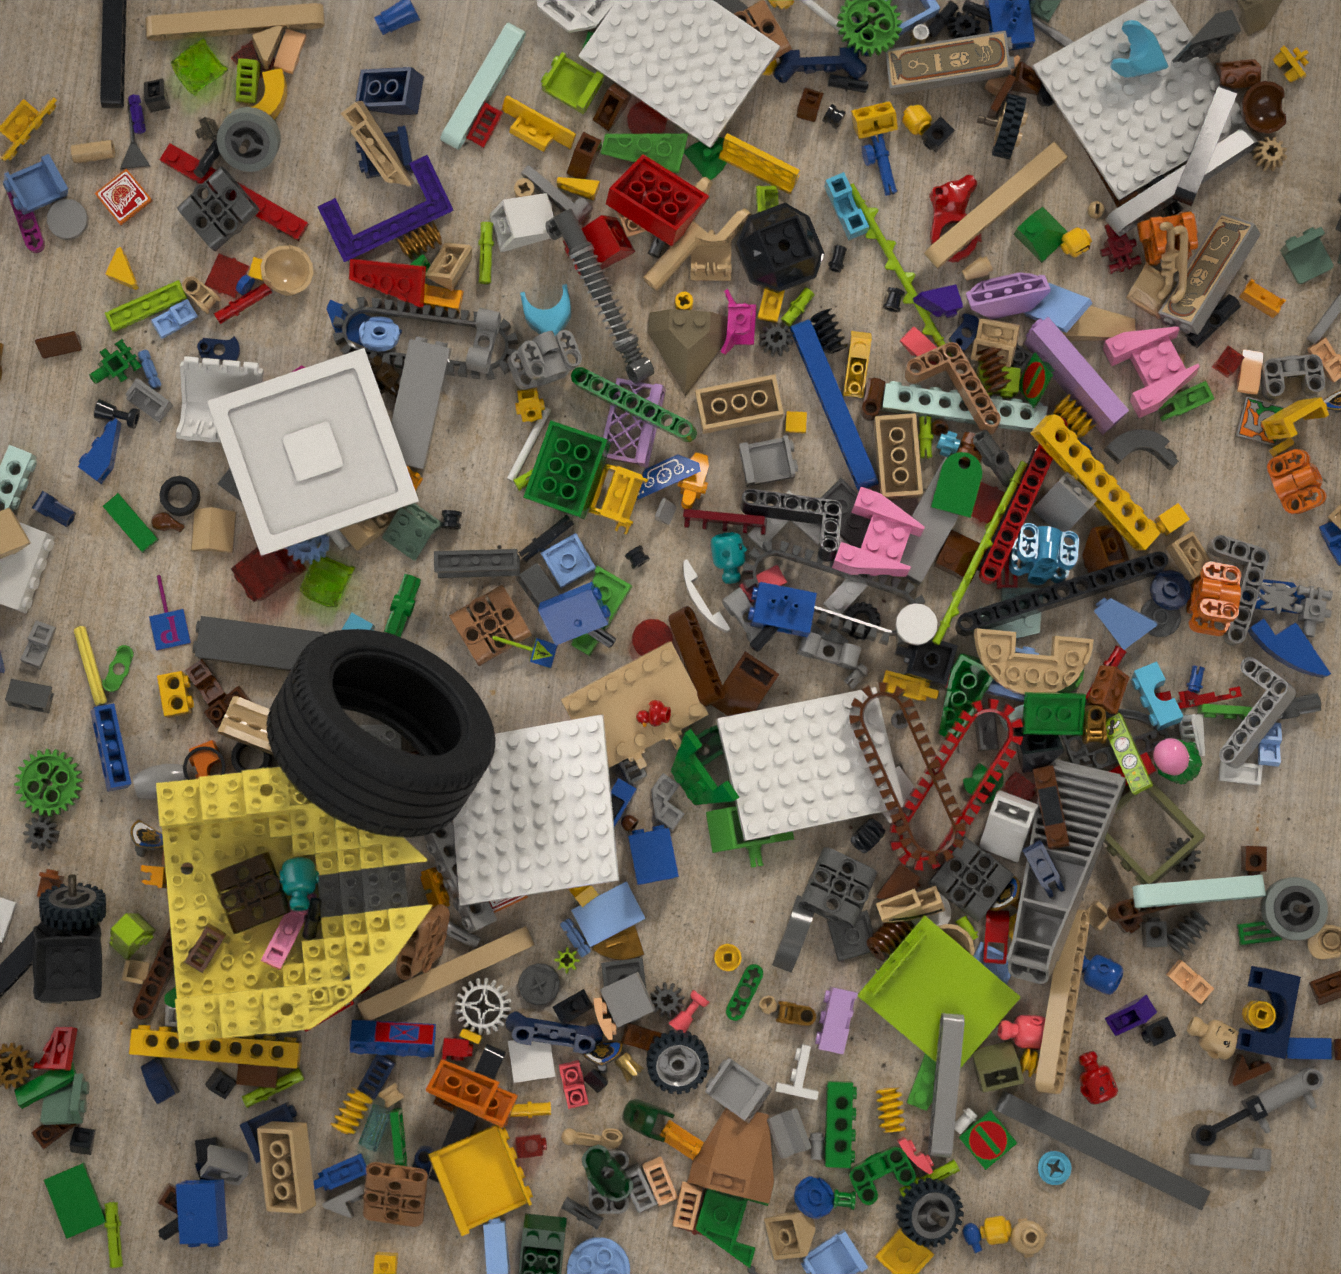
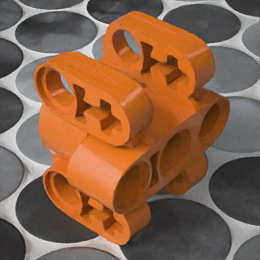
[1137,211,1198,266]
[1267,449,1327,514]
[1186,562,1241,636]

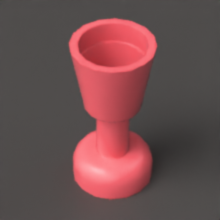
[668,990,710,1033]

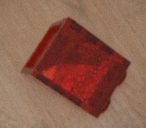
[231,547,307,603]

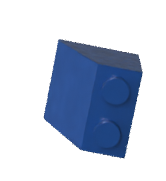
[628,825,679,885]

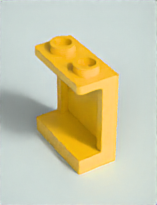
[1261,397,1329,440]

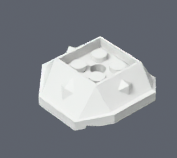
[537,0,617,33]

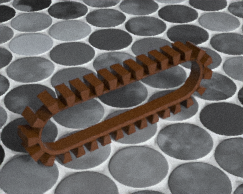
[849,682,967,865]

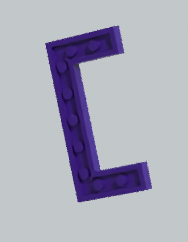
[317,155,454,262]

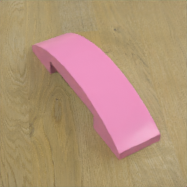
[261,893,317,970]

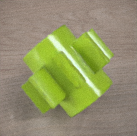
[554,947,580,973]

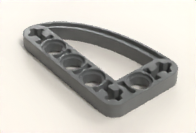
[1061,709,1170,769]

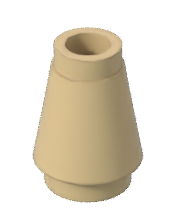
[962,256,993,281]

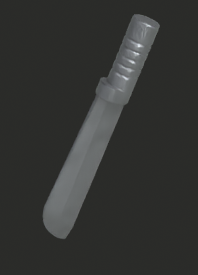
[1032,16,1074,47]

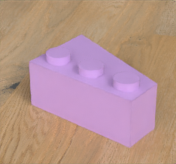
[815,987,858,1054]

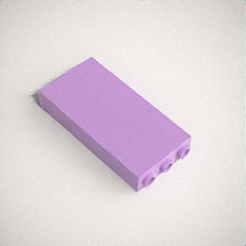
[1024,317,1129,435]

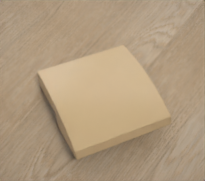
[971,318,1021,367]

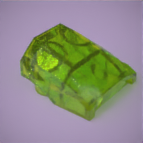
[171,38,228,96]
[300,556,355,607]

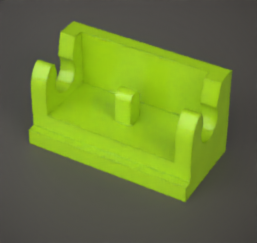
[756,186,779,213]

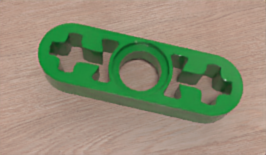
[726,964,763,1021]

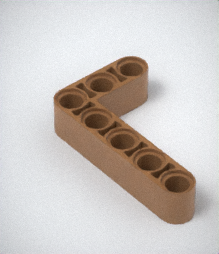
[905,342,1001,435]

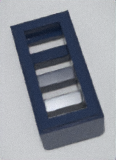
[357,1054,396,1100]

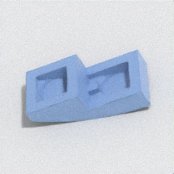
[151,299,198,339]
[1258,722,1282,767]

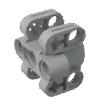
[507,330,582,390]

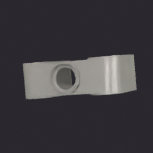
[466,308,501,374]
[1260,354,1325,400]
[722,587,774,642]
[797,632,862,670]
[588,1149,629,1214]

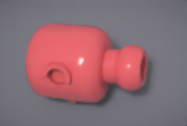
[998,1015,1046,1050]

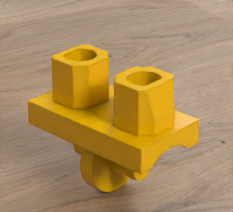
[1273,45,1309,83]

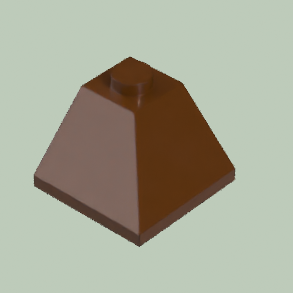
[1082,524,1129,573]
[934,529,987,584]

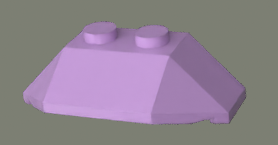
[966,272,1051,320]

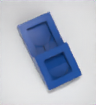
[1319,521,1341,566]
[1287,1037,1332,1059]

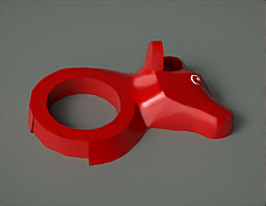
[929,175,982,262]

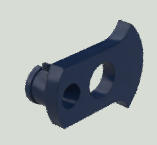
[948,314,979,352]
[197,336,240,361]

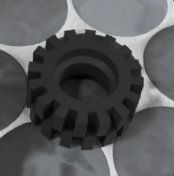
[843,602,881,640]

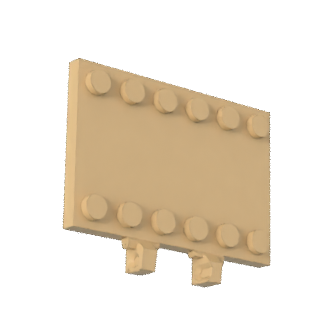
[560,641,709,769]

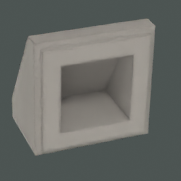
[655,498,676,525]

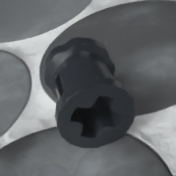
[883,287,905,313]

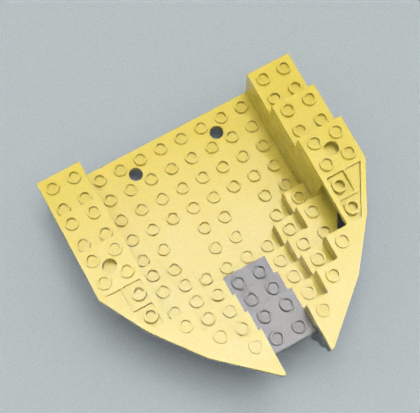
[156,767,432,1043]

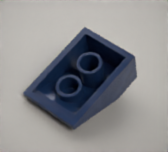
[355,67,424,115]

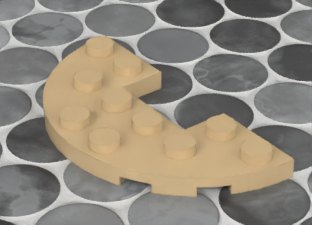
[974,628,1094,695]

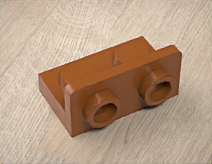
[1215,59,1261,89]
[1087,665,1130,715]

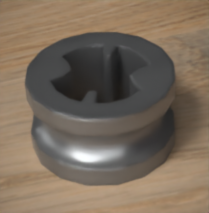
[891,710,909,729]

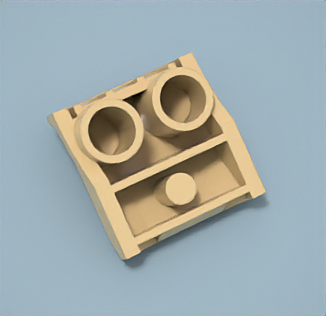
[1126,262,1177,319]

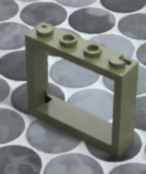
[1104,780,1205,885]

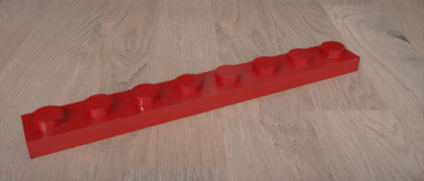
[159,143,309,242]

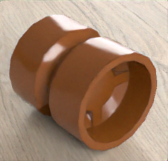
[956,432,982,467]

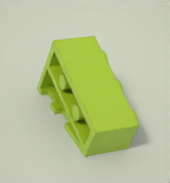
[109,913,156,960]

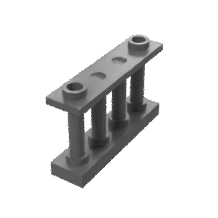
[434,549,520,578]

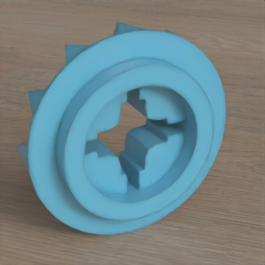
[1037,1150,1071,1185]

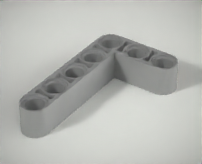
[1208,535,1270,646]
[1219,657,1296,768]

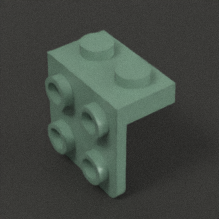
[1280,226,1334,284]
[40,1073,90,1125]

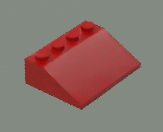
[606,154,709,246]

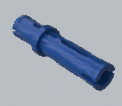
[871,133,898,196]

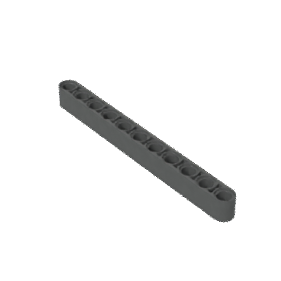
[994,1091,1211,1210]

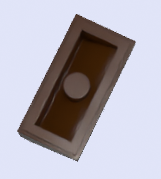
[35,331,82,359]
[1309,970,1341,1006]

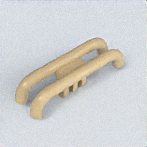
[1157,222,1188,303]

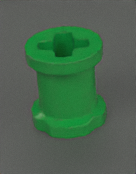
[833,1189,856,1210]

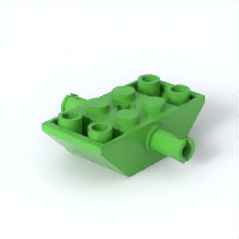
[706,806,794,868]

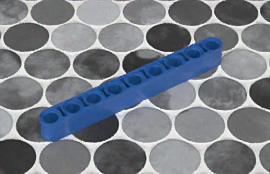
[790,319,878,491]

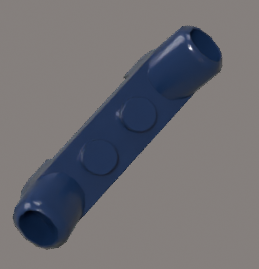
[773,47,867,83]
[506,1011,603,1054]

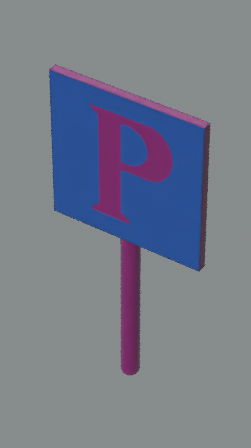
[149,575,191,650]

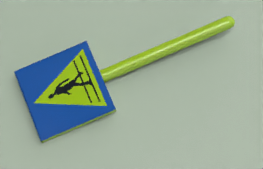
[492,636,558,668]

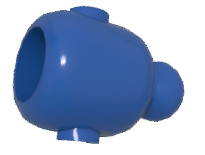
[1082,954,1124,995]

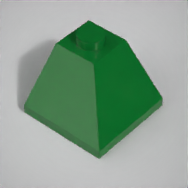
[1014,207,1068,263]

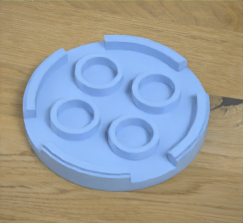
[567,1237,630,1274]

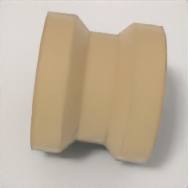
[514,178,535,198]
[378,1083,404,1108]

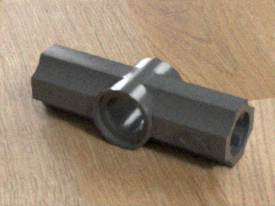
[973,430,1016,487]
[1259,693,1322,722]

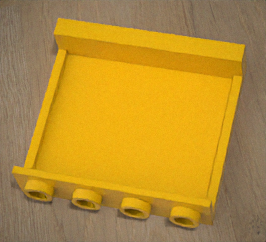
[428,1125,533,1236]

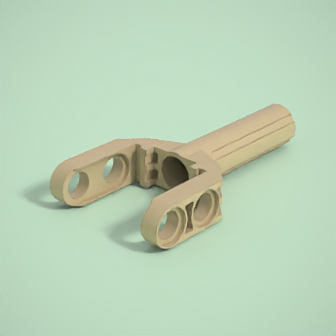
[643,177,752,291]

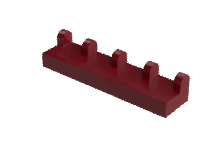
[683,509,767,535]

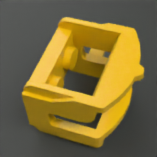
[588,464,648,534]

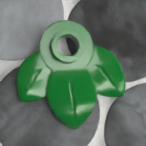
[963,763,1004,804]

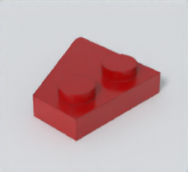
[33,1027,78,1070]

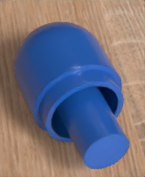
[962,1223,982,1253]

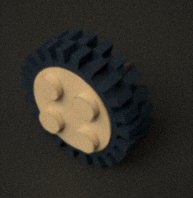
[976,93,1028,160]

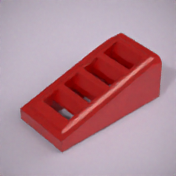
[466,102,504,148]

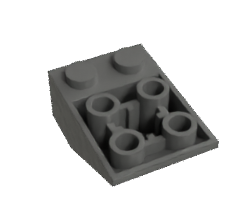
[1172,10,1242,63]

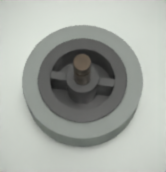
[217,107,281,172]
[1261,877,1328,940]

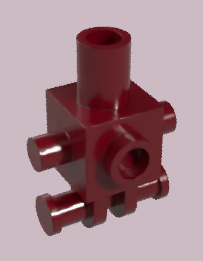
[1100,224,1142,275]

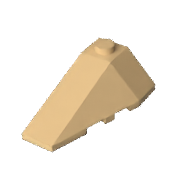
[1061,306,1136,341]

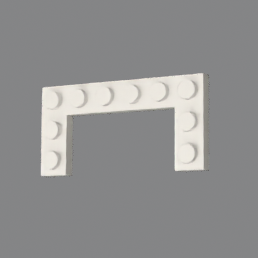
[747,490,876,614]

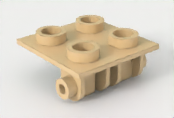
[691,242,731,281]

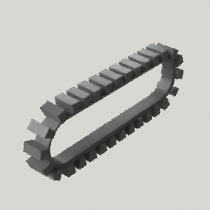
[333,297,519,380]
[742,540,925,646]

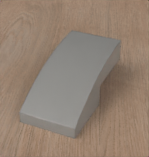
[20,620,56,669]

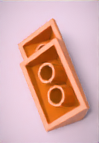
[426,1059,518,1128]

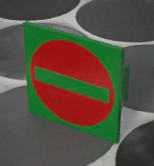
[1019,352,1055,408]
[959,1110,1017,1170]

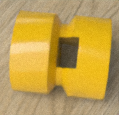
[714,944,742,971]
[1242,1000,1276,1029]

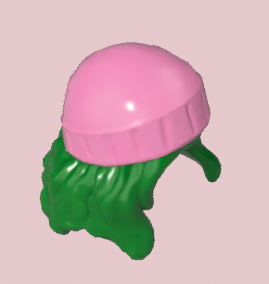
[1153,738,1203,785]

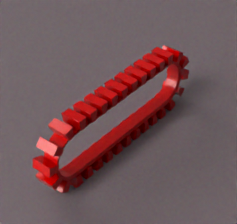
[889,698,1023,871]

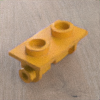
[420,867,450,908]
[659,1120,704,1160]

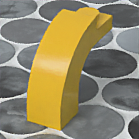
[230,68,287,120]

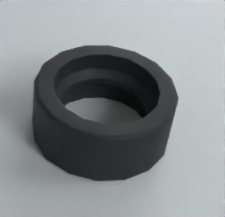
[159,476,201,516]
[231,742,272,773]

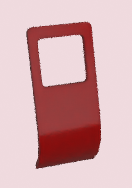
[983,909,1009,964]

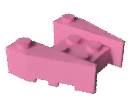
[1103,326,1200,418]
[832,487,925,577]

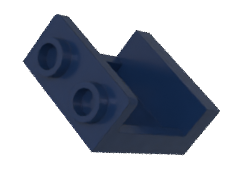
[355,125,413,179]
[239,1102,298,1164]

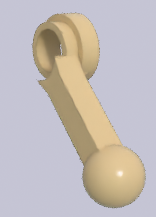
[561,1128,623,1149]

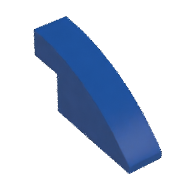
[1248,619,1331,678]

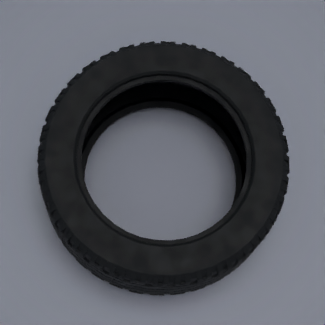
[266,629,496,837]

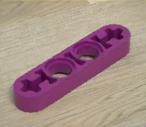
[6,191,45,253]

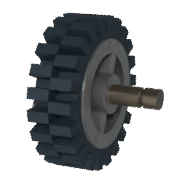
[39,874,106,930]
[896,1178,964,1248]

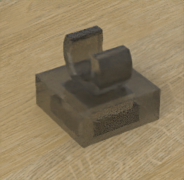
[195,117,219,141]

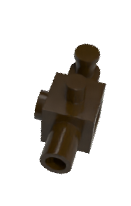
[368,356,400,399]

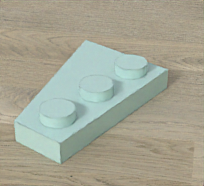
[979,607,1041,639]

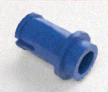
[1186,665,1205,693]

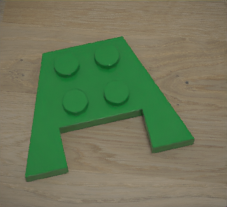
[670,729,739,805]
[695,1186,774,1268]

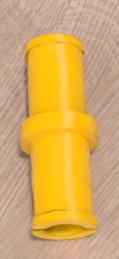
[510,1101,551,1118]

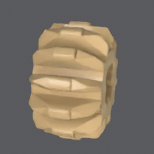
[1252,136,1287,171]

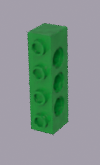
[824,1080,857,1168]

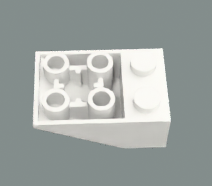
[979,790,1039,863]

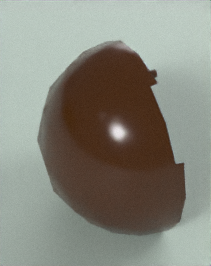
[1240,81,1287,134]

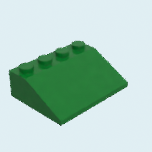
[523,420,612,520]

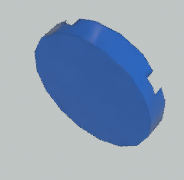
[794,1176,834,1219]

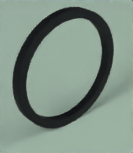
[183,746,226,780]

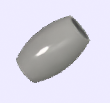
[133,764,187,799]

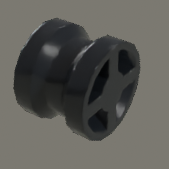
[822,104,846,129]
[441,510,462,530]
[624,545,650,570]

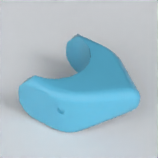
[1110,20,1168,78]
[520,284,572,335]

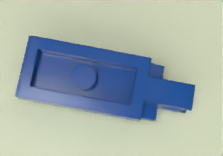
[313,1153,367,1191]

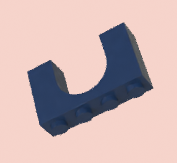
[1236,966,1301,1059]

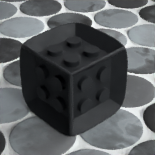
[33,924,102,1002]

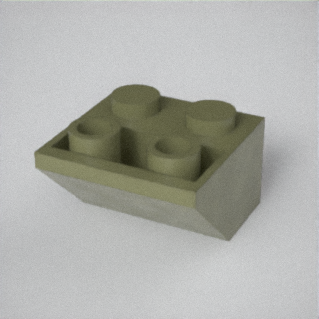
[972,1040,1024,1093]

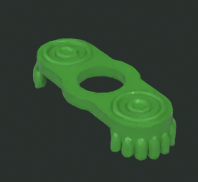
[102,645,134,692]

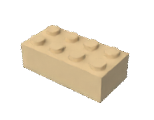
[695,374,784,434]
[873,413,923,500]
[257,1121,316,1213]

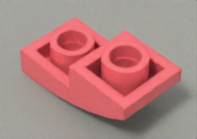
[900,327,937,365]
[739,565,787,602]
[559,1060,589,1109]
[897,1137,934,1174]

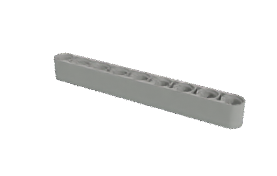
[1106,127,1259,236]

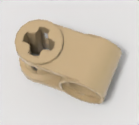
[182,276,221,315]

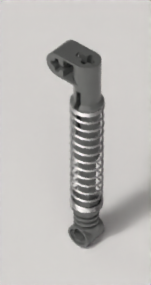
[545,208,654,384]

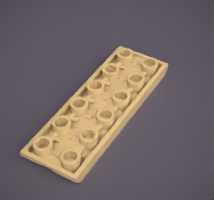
[217,696,273,755]

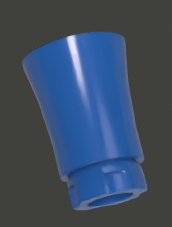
[374,0,420,35]

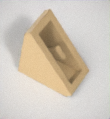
[252,25,283,70]

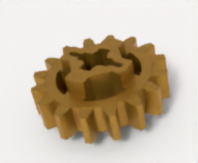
[0,1042,34,1089]

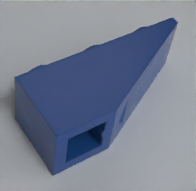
[77,418,122,484]

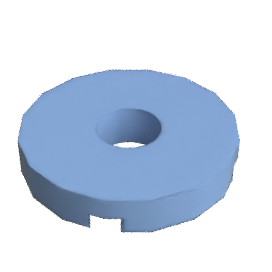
[359,316,400,352]

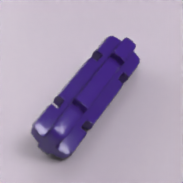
[128,94,146,134]

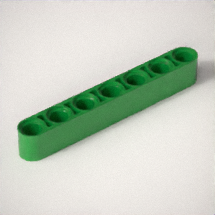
[571,367,697,442]

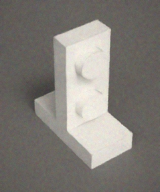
[775,1044,819,1100]

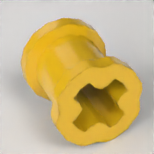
[675,292,693,310]

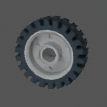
[646,1030,709,1095]

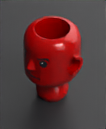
[1078,1051,1118,1105]

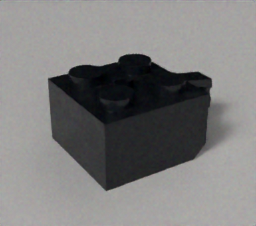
[895,638,958,687]

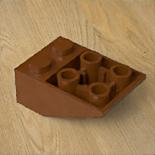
[711,651,780,716]

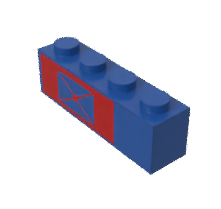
[350,1020,436,1058]

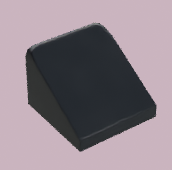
[205,1068,236,1099]
[584,1068,608,1093]
[69,1127,96,1155]

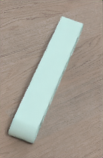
[440,22,526,150]
[1132,875,1266,908]

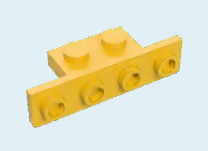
[501,95,576,152]
[0,97,57,161]

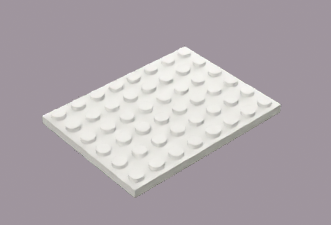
[578,0,780,149]
[716,687,904,841]

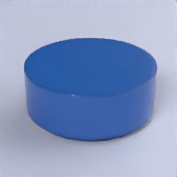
[862,144,876,166]
[236,275,255,296]

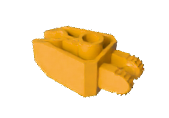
[677,452,709,510]

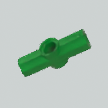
[384,574,421,637]

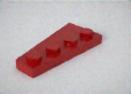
[349,259,426,307]

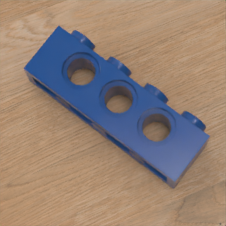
[90,704,132,792]

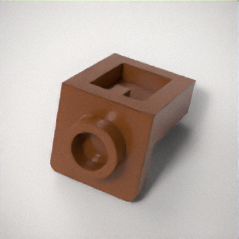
[37,869,64,897]

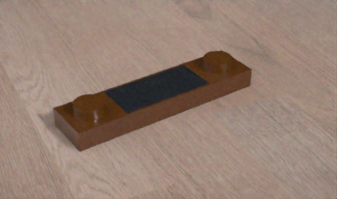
[1033,765,1070,850]

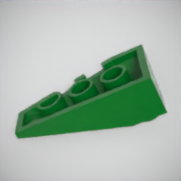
[938,654,993,738]

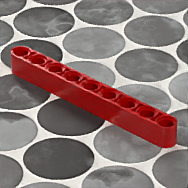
[979,417,1067,585]

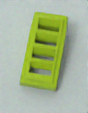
[236,58,261,104]

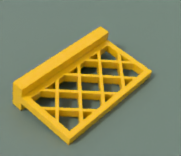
[719,133,800,194]

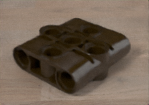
[211,852,292,934]

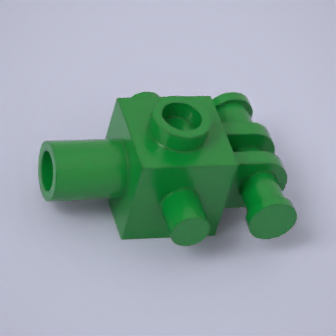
[89,338,142,384]

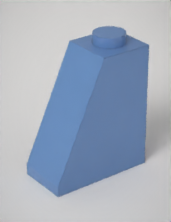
[1094,597,1158,650]

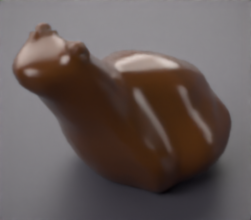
[151,512,185,532]

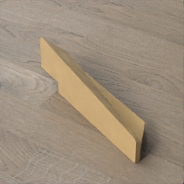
[340,101,415,186]

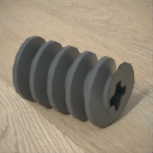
[1167,910,1211,957]

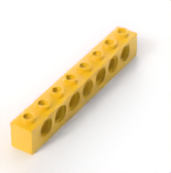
[1030,414,1161,551]
[129,1024,302,1069]

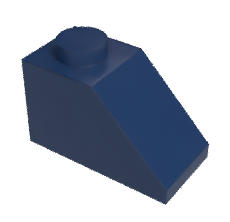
[141,1057,180,1104]

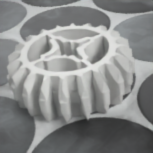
[455,978,512,1035]

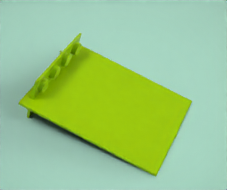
[857,916,1020,1068]

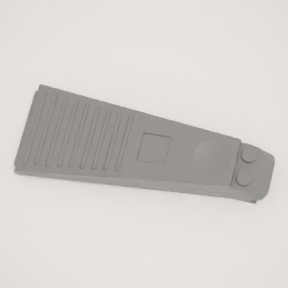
[1007,759,1127,984]

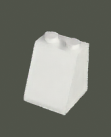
[489,193,554,252]

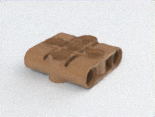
[734,0,792,62]
[449,585,532,666]
[396,904,450,980]
[363,1162,428,1227]

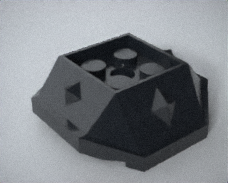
[735,203,825,293]

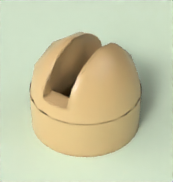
[1087,201,1104,219]
[759,996,777,1014]

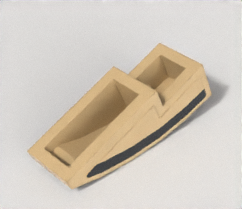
[876,886,945,922]

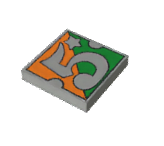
[1235,397,1286,447]

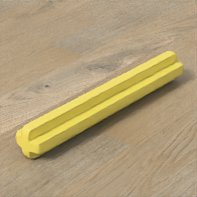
[74,626,107,706]

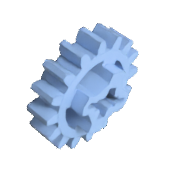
[285,534,330,564]

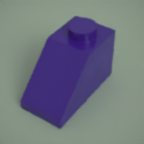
[913,284,964,318]
[1104,994,1157,1036]

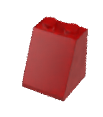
[563,215,636,275]

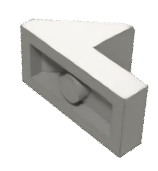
[322,1184,365,1218]

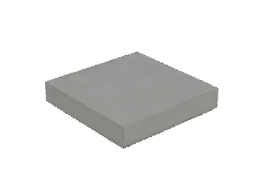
[600,972,655,1028]

